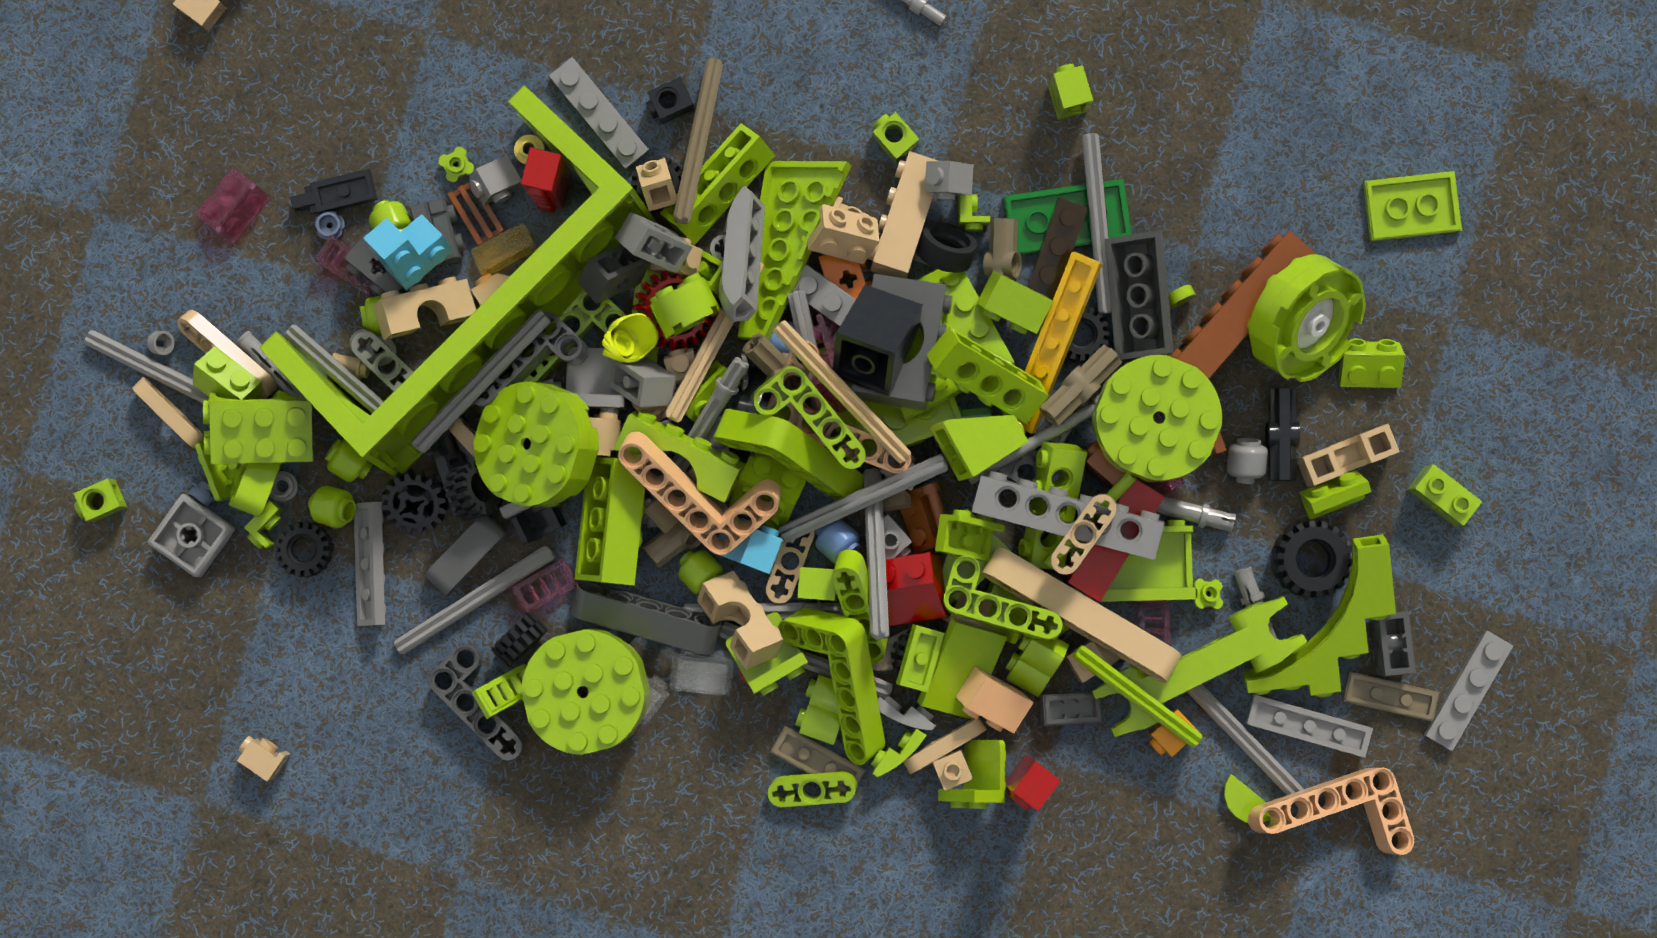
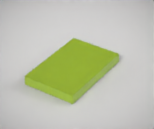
[1363,171,1462,242]
[917,619,1007,719]

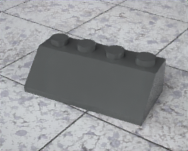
[1105,230,1174,361]

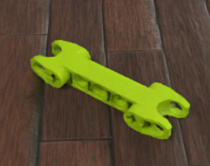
[1092,596,1307,737]

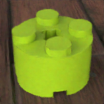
[649,272,722,339]

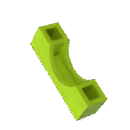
[614,410,746,503]

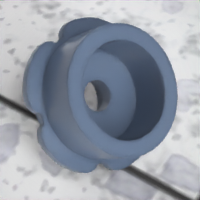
[315,211,345,240]
[187,481,216,508]

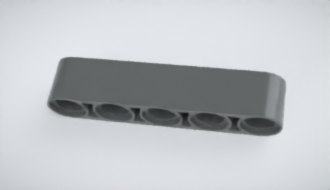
[571,581,721,655]

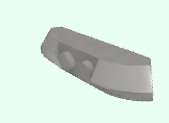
[718,186,765,322]

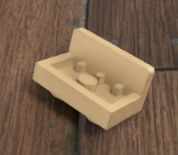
[807,204,880,264]

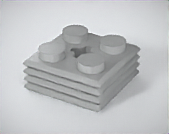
[148,494,235,577]

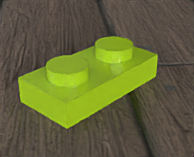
[896,624,945,693]

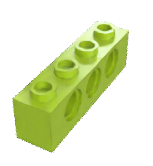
[660,123,775,245]
[926,327,1049,424]
[1018,441,1087,570]

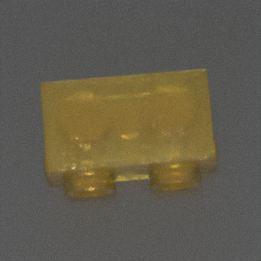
[471,223,538,276]

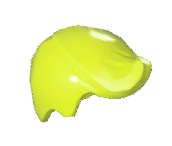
[602,313,658,363]

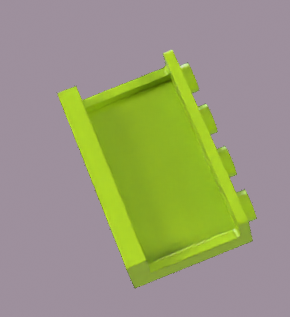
[1069,520,1196,602]

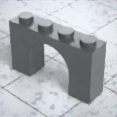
[851,274,953,411]

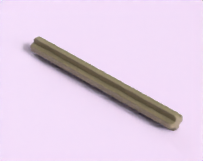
[673,58,723,224]

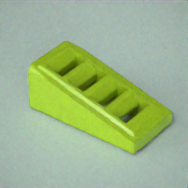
[471,664,527,719]

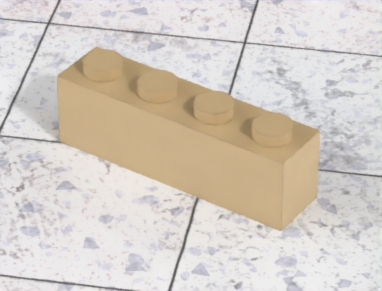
[868,151,938,278]

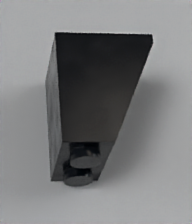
[832,285,923,396]

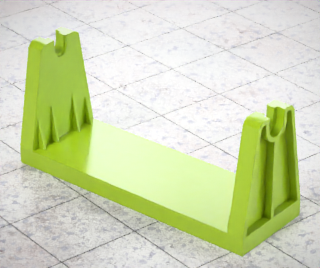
[259,85,656,477]

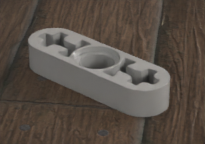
[350,329,413,391]

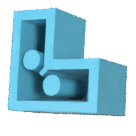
[363,214,453,291]
[718,516,783,575]

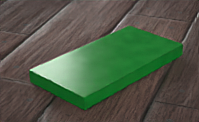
[1003,179,1132,256]

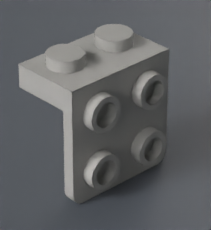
[566,347,627,415]

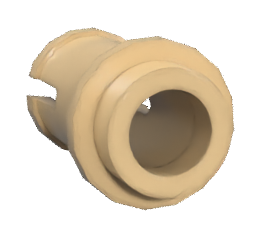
[332,353,371,380]

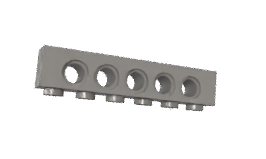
[972,471,1165,560]

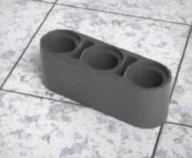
[424,515,508,597]

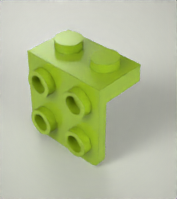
[726,612,808,696]
[938,740,1006,809]

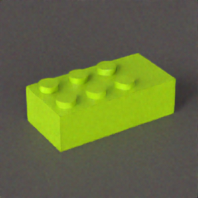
[574,458,646,586]

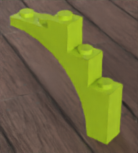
[1242,534,1396,697]

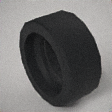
[916,222,978,273]

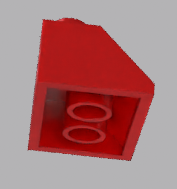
[865,552,948,627]

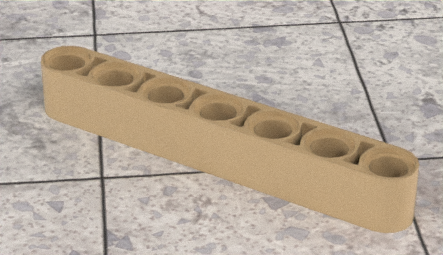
[982,546,1182,683]

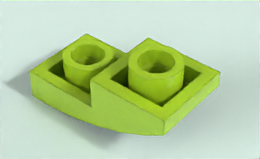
[871,728,927,777]

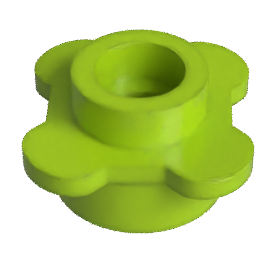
[438,147,474,182]
[1193,579,1223,610]

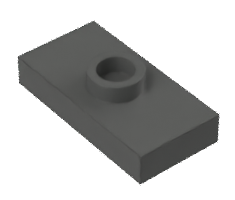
[1039,692,1102,726]

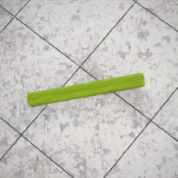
[1073,645,1202,748]

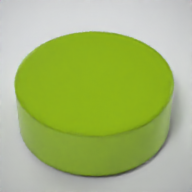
[1168,285,1196,309]

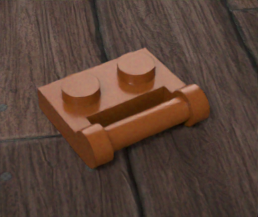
[900,481,946,554]

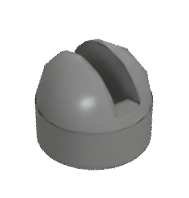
[147,331,174,355]

